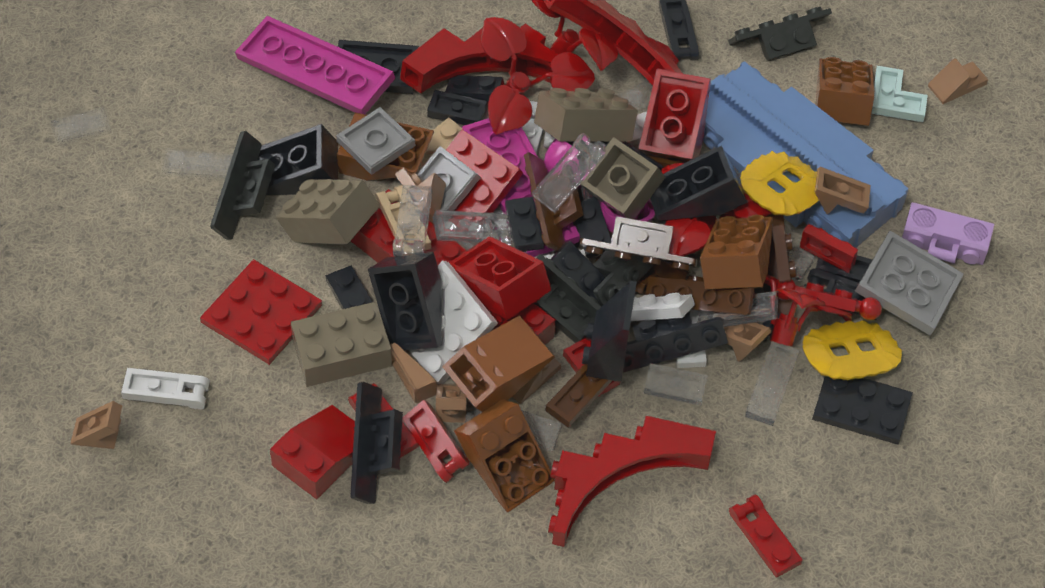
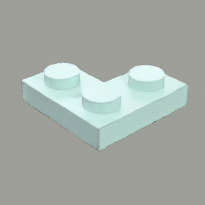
[871,66,928,122]

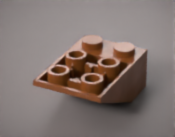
[815,57,874,126]
[337,112,434,181]
[700,215,773,289]
[442,316,555,412]
[454,400,555,513]

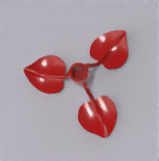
[531,0,619,71]
[481,17,595,135]
[661,163,772,257]
[765,274,852,347]

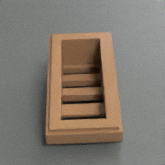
[390,343,437,403]

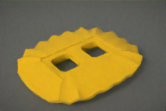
[740,151,819,216]
[802,320,902,381]

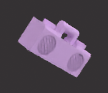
[902,202,994,265]

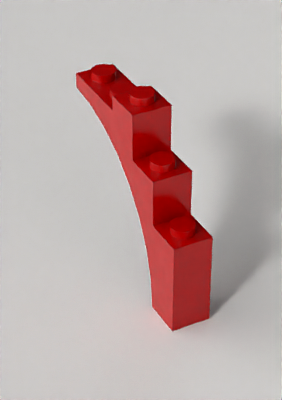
[543,0,682,85]
[400,23,558,93]
[548,416,716,547]

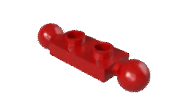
[776,279,882,320]

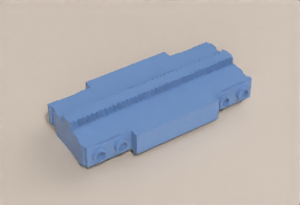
[703,61,909,248]

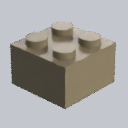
[580,137,665,219]

